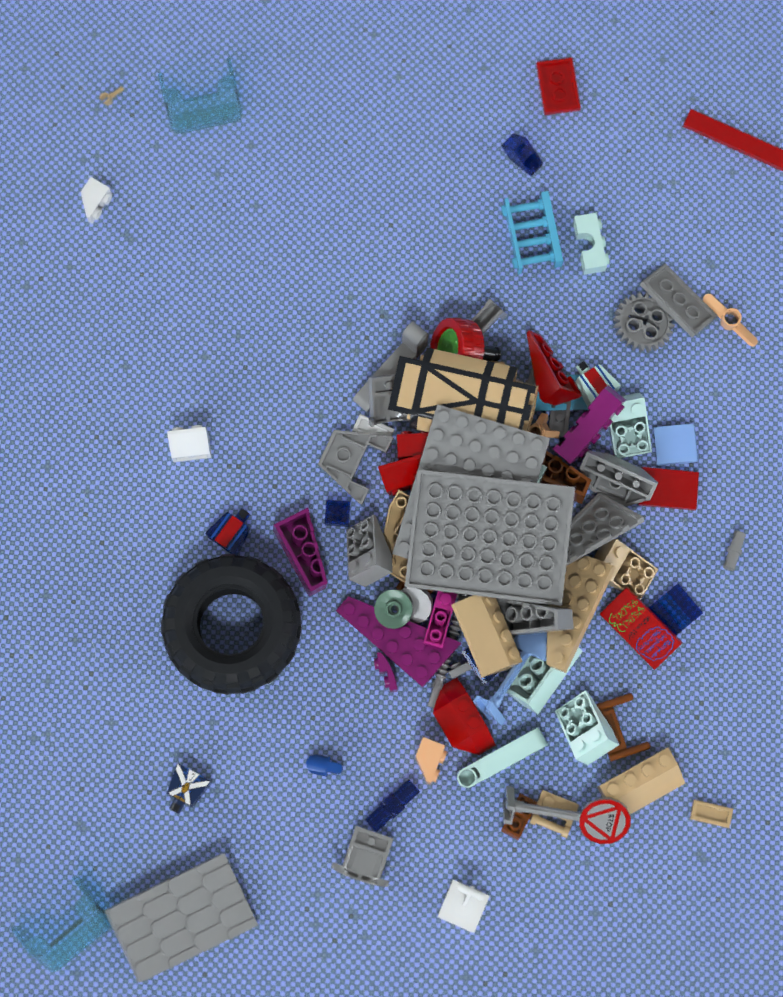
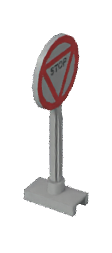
[503,786,631,844]

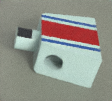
[575,361,621,407]

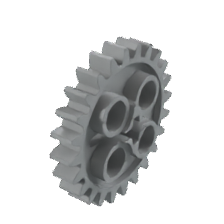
[613,292,675,353]

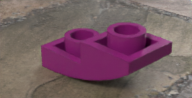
[374,652,397,692]

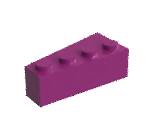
[273,508,328,597]

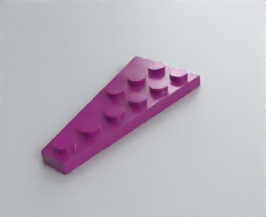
[336,596,462,687]

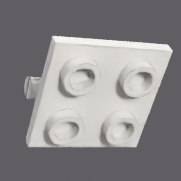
[437,880,490,933]

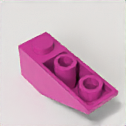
[423,591,457,648]

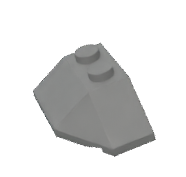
[579,451,658,506]

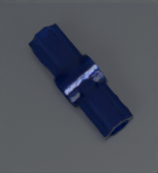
[365,780,420,832]

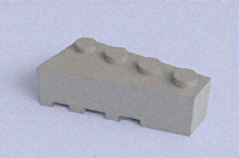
[496,598,574,636]

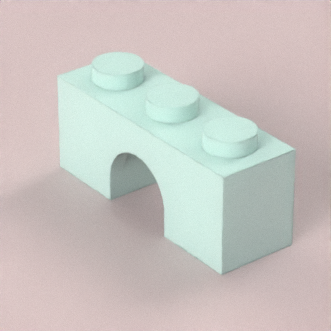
[573,213,609,275]

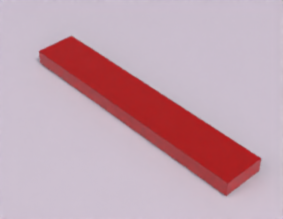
[683,109,783,171]

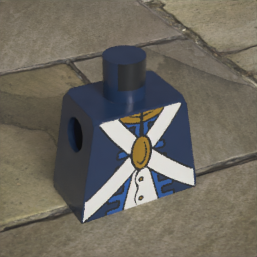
[167,763,212,814]

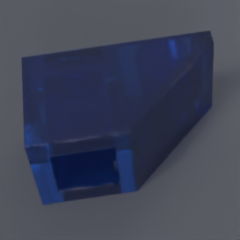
[501,133,543,176]

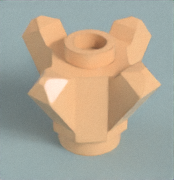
[529,413,560,439]

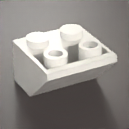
[167,425,212,462]

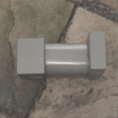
[472,299,507,338]

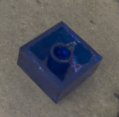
[324,500,351,527]

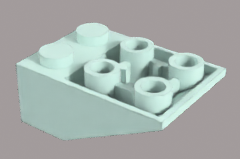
[608,393,652,458]
[555,690,619,765]

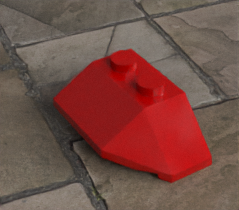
[433,677,496,755]

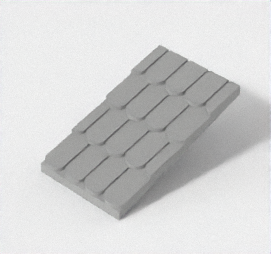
[104,853,258,982]

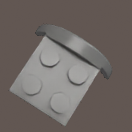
[368,374,409,427]
[331,826,394,887]

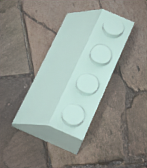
[506,647,582,714]

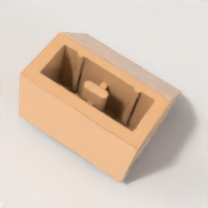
[415,737,447,785]

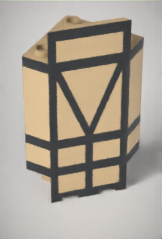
[388,348,539,432]

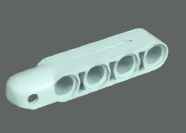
[457,727,548,788]

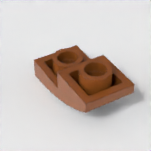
[501,793,538,840]

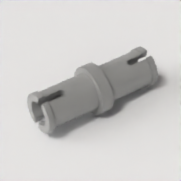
[723,531,746,571]

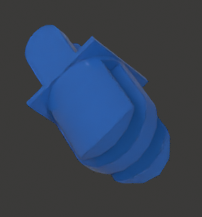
[306,755,343,777]

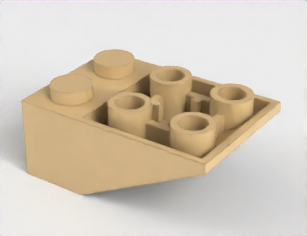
[593,539,658,600]

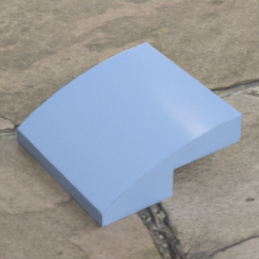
[654,424,698,466]

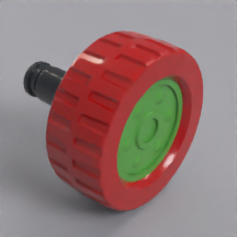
[430,317,502,361]

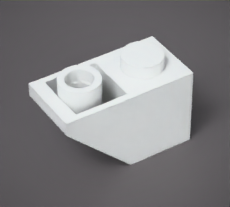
[81,177,112,224]

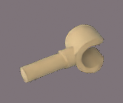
[99,86,124,106]

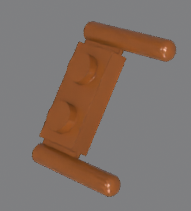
[596,693,651,762]

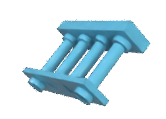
[501,191,563,274]

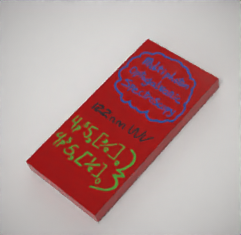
[600,587,683,670]

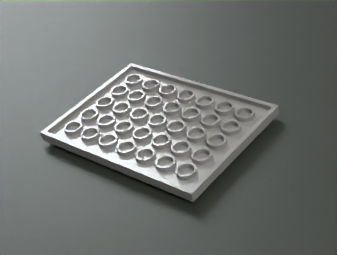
[392,404,550,559]
[405,469,575,606]

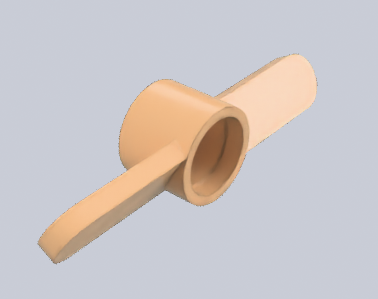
[703,294,758,347]

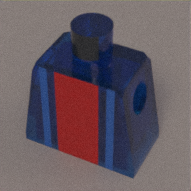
[205,508,250,556]

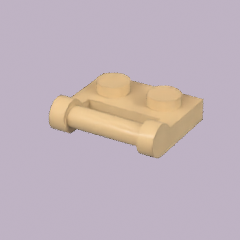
[530,790,579,838]

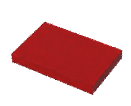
[536,57,581,115]
[638,467,699,511]

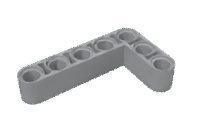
[353,321,428,412]

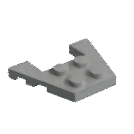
[318,430,394,505]

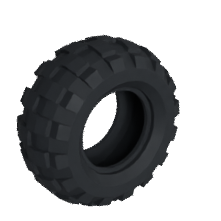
[161,554,302,695]

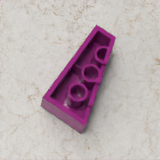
[553,385,626,464]

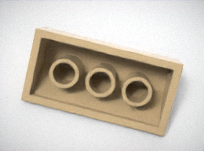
[451,595,523,677]
[597,748,685,814]

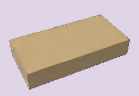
[690,800,733,828]

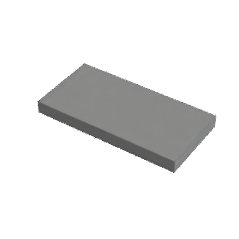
[640,263,718,338]

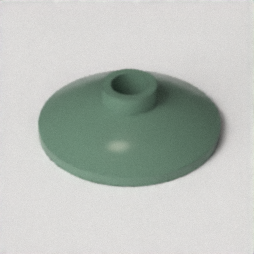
[374,590,413,629]

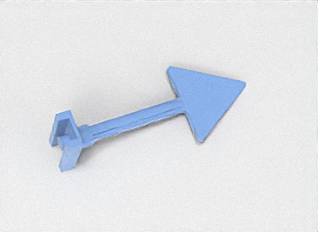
[473,632,547,726]

